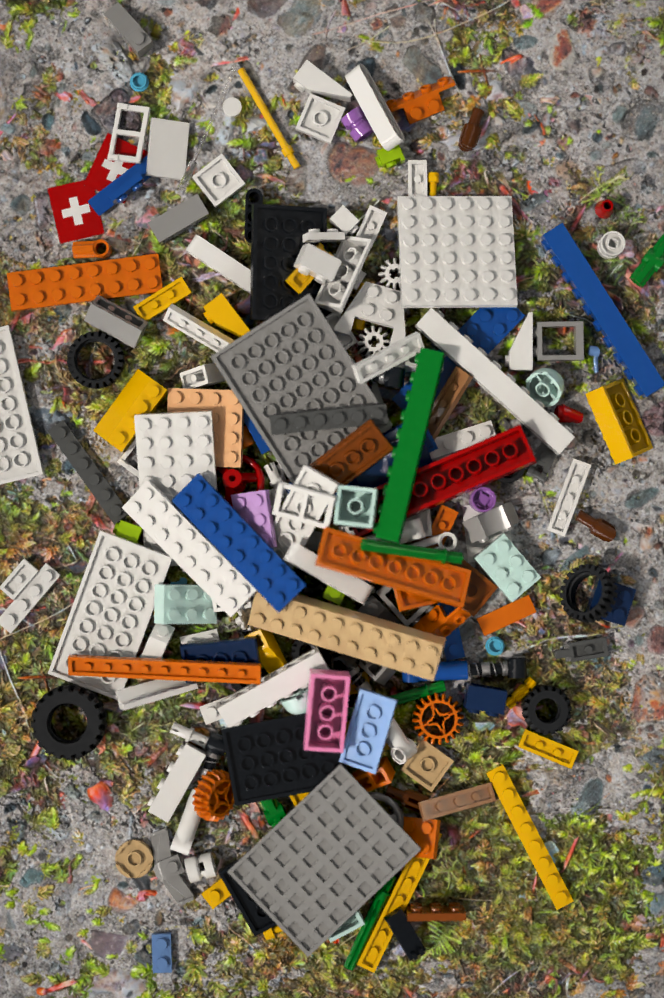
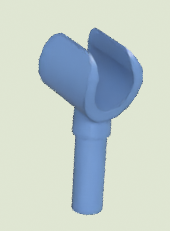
[588,345,600,373]

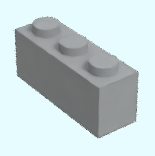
[148,194,210,245]
[84,295,149,348]

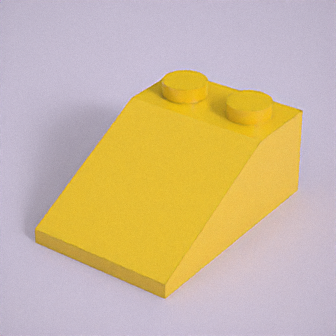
[203,293,250,338]

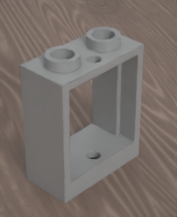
[533,321,584,362]
[376,586,435,627]

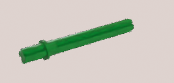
[360,539,463,564]
[347,680,446,720]
[344,876,396,971]

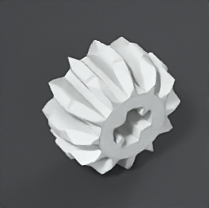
[378,258,401,290]
[357,326,390,357]

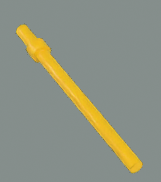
[237,67,301,170]

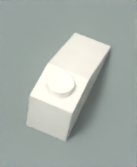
[293,60,353,101]
[504,312,533,372]

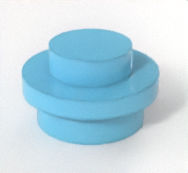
[130,72,149,92]
[485,636,505,656]

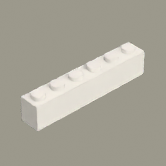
[216,647,330,728]

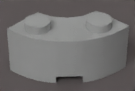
[462,501,520,544]

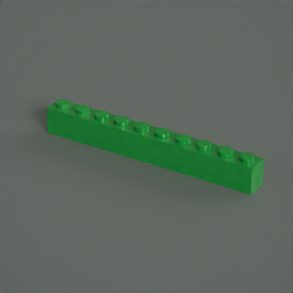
[373,348,445,544]

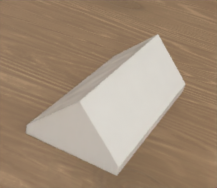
[314,235,374,316]

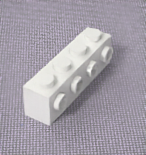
[147,742,207,823]

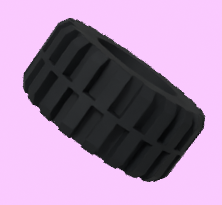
[31,684,107,760]

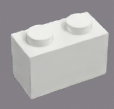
[293,243,342,284]

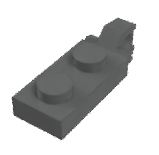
[553,637,609,662]

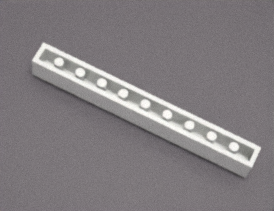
[415,308,575,455]

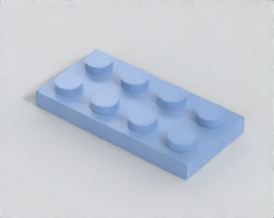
[339,687,398,774]

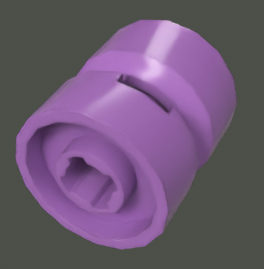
[341,106,374,143]
[469,487,496,512]

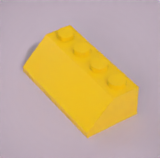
[93,369,168,453]
[585,378,653,465]

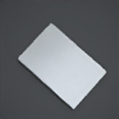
[146,117,190,181]

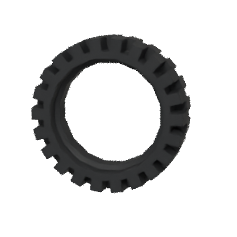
[67,332,125,389]
[560,564,618,623]

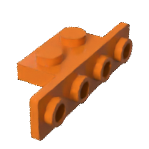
[386,76,456,125]
[411,605,471,638]

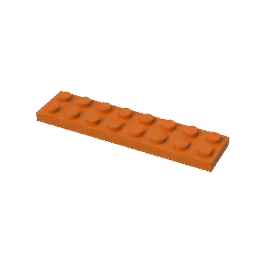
[7,253,163,312]
[315,527,472,608]

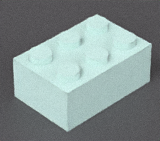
[473,533,541,602]
[154,584,217,624]

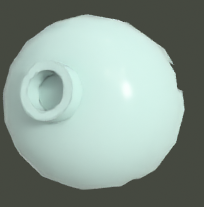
[526,368,565,407]
[280,687,308,715]

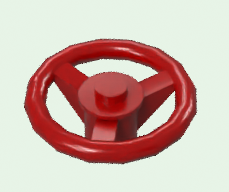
[216,454,265,507]

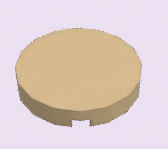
[115,839,153,878]

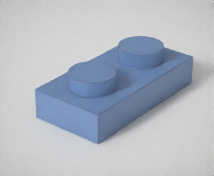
[152,932,173,973]

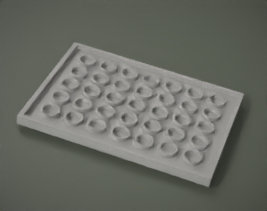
[210,294,392,485]

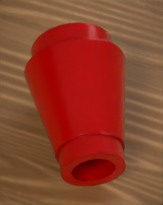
[595,200,614,219]
[554,404,584,424]

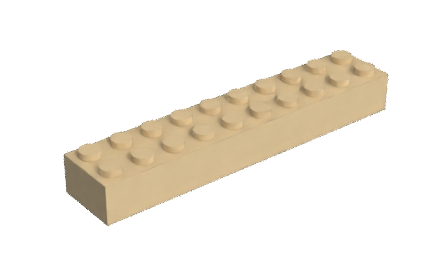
[247,591,447,681]

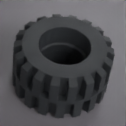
[521,685,572,735]

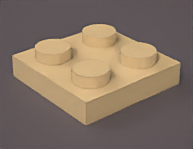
[400,738,454,792]

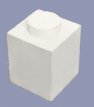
[330,205,360,236]

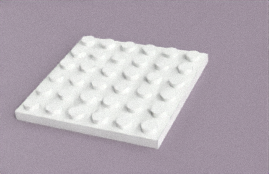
[397,196,518,308]

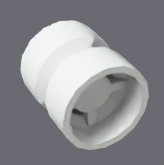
[597,231,626,260]
[184,852,217,883]

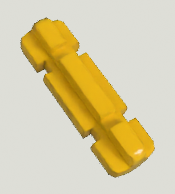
[506,677,536,709]

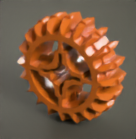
[412,693,464,745]
[192,769,235,822]

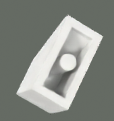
[179,363,225,389]
[140,623,175,659]

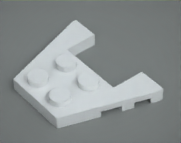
[333,281,406,346]

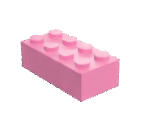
[303,668,350,753]

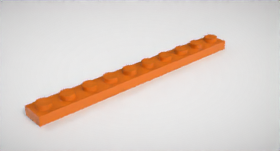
[68,655,261,684]

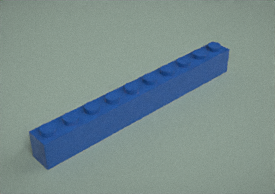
[541,223,664,398]

